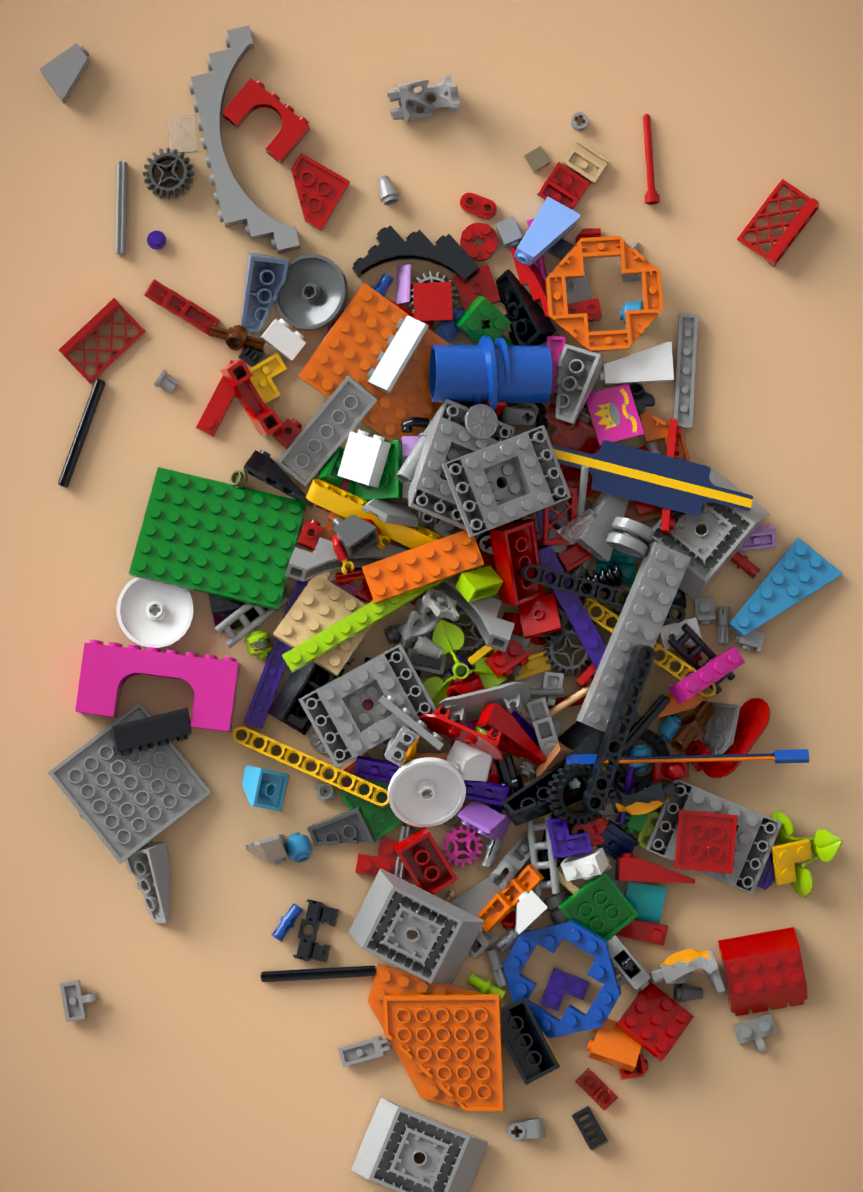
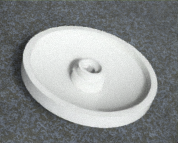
[116,577,194,649]
[388,757,466,827]

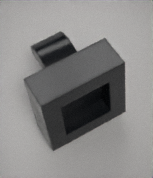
[238,346,265,367]

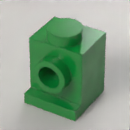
[625,812,650,834]

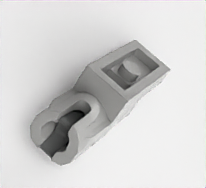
[489,830,540,889]

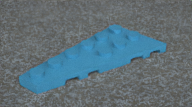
[728,538,843,637]

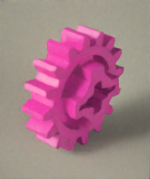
[441,825,483,867]

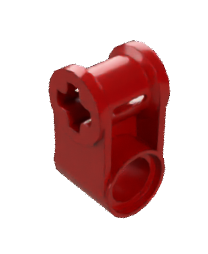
[446,673,485,698]

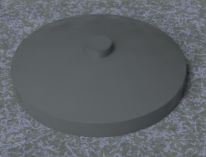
[274,254,348,331]

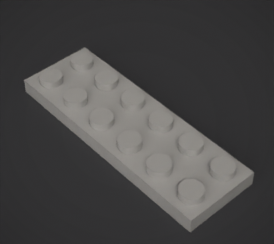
[276,374,378,487]

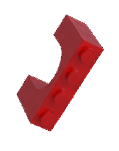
[222,78,310,164]
[220,359,283,435]

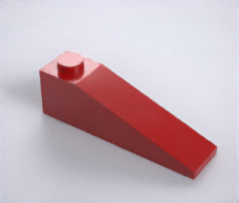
[476,703,547,765]
[615,853,695,883]

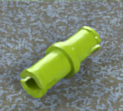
[466,972,506,1001]

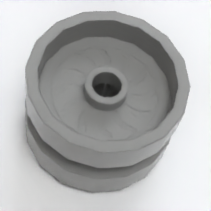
[605,516,655,558]

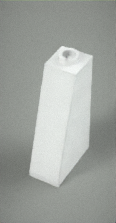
[600,342,674,386]

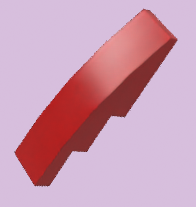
[510,248,548,317]
[143,279,221,337]

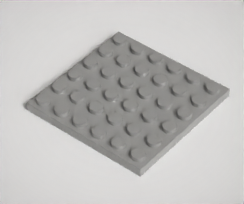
[48,703,212,864]

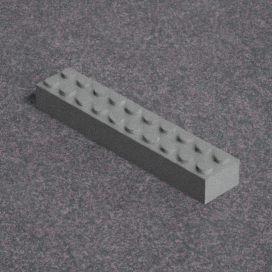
[576,542,691,733]

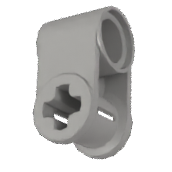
[502,403,539,426]
[507,1117,545,1141]

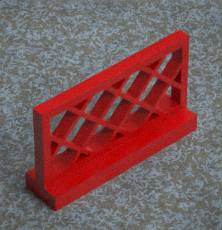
[737,179,819,267]
[58,298,146,383]

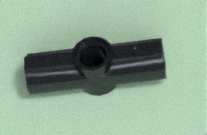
[495,755,524,798]

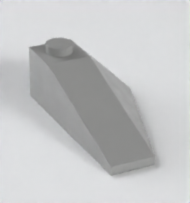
[555,344,604,425]
[244,834,288,864]
[126,842,169,923]

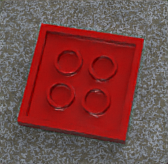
[674,810,738,874]
[616,980,694,1062]

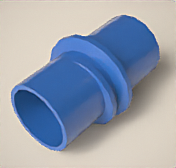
[429,336,552,412]

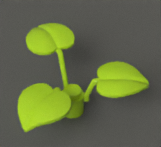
[423,620,508,709]
[772,810,843,898]

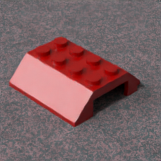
[718,927,808,1016]

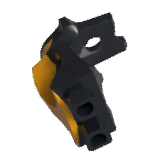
[605,767,679,815]

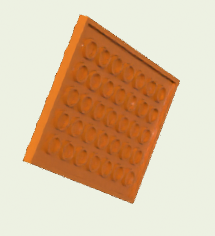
[298,283,466,441]

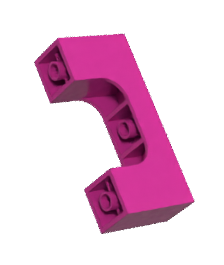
[75,640,241,732]

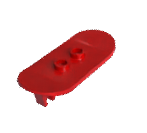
[703,698,770,778]
[420,705,504,760]

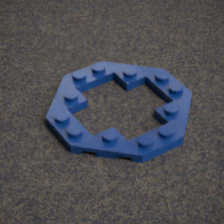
[503,920,622,1038]

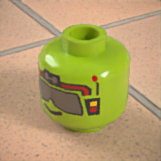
[245,630,273,659]

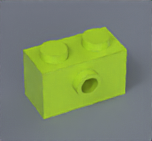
[455,566,504,603]

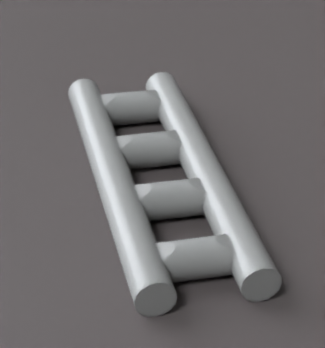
[214,595,289,649]
[526,816,560,895]

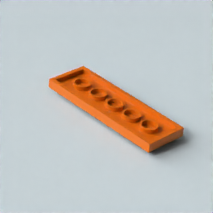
[362,530,484,604]

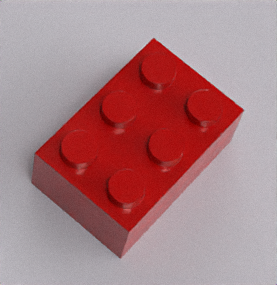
[393,827,458,895]

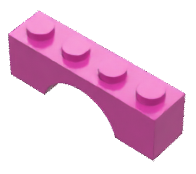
[668,646,745,704]

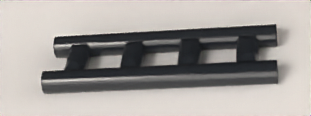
[668,623,735,694]

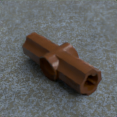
[670,701,715,752]

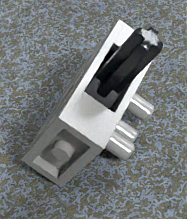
[607,935,651,990]

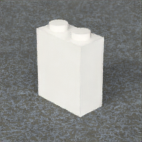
[337,430,391,488]

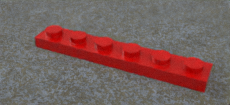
[661,419,682,536]

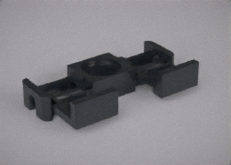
[293,899,340,962]

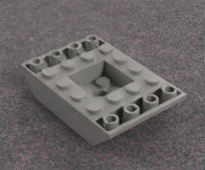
[408,399,515,535]
[441,425,572,538]
[642,467,769,601]
[298,644,437,767]
[645,780,782,895]
[349,868,484,984]
[351,1097,488,1192]

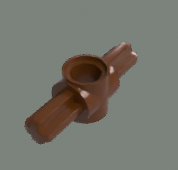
[209,325,265,350]

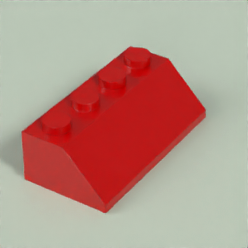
[489,520,545,605]

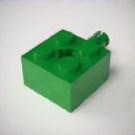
[454,296,514,345]

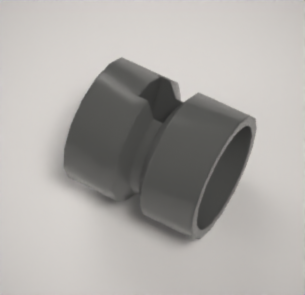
[543,891,569,924]

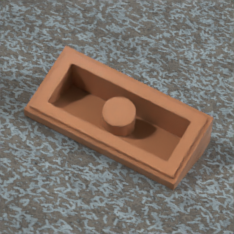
[536,742,574,777]

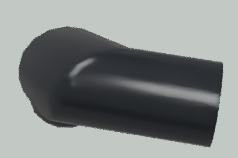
[401,417,429,433]

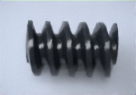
[580,562,623,594]

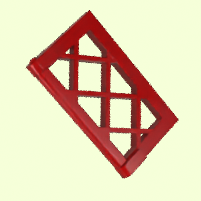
[542,487,578,545]

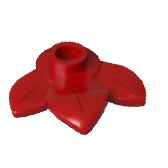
[571,817,608,846]

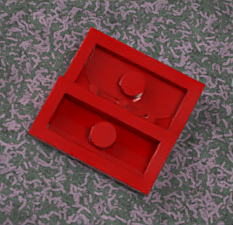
[537,162,591,210]

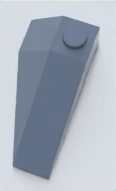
[241,252,289,333]

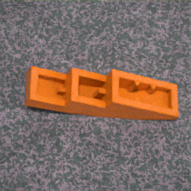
[476,864,544,933]

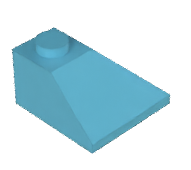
[242,765,289,812]

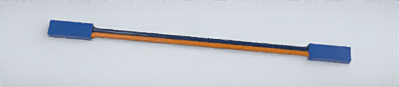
[566,749,809,767]

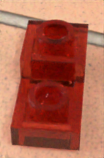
[575,1068,618,1111]

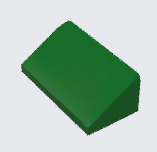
[318,446,345,487]

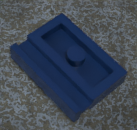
[597,820,639,860]

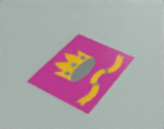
[586,383,644,446]

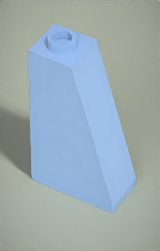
[513,197,581,266]

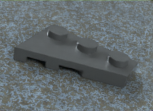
[307,806,376,846]

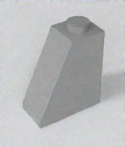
[40,43,90,104]

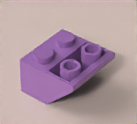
[457,800,511,840]

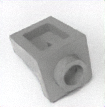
[694,597,716,625]

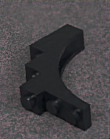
[352,225,480,284]

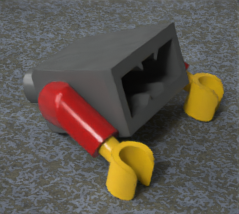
[332,515,390,575]

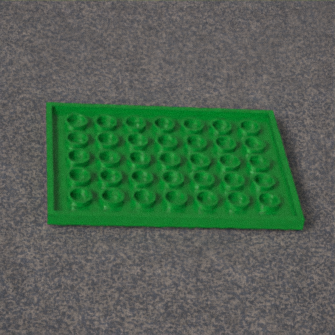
[129,467,306,611]

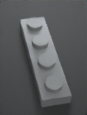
[378,695,444,750]

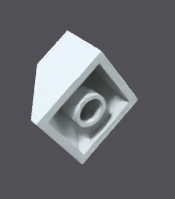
[447,740,493,782]
[515,890,548,934]

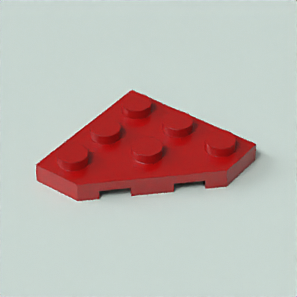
[291,153,350,231]

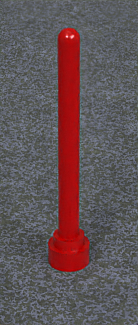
[643,114,660,205]

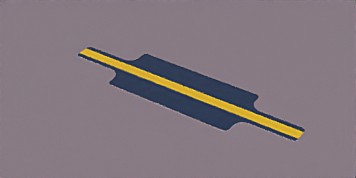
[552,440,753,516]

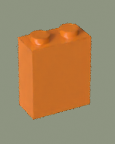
[587,1018,642,1072]

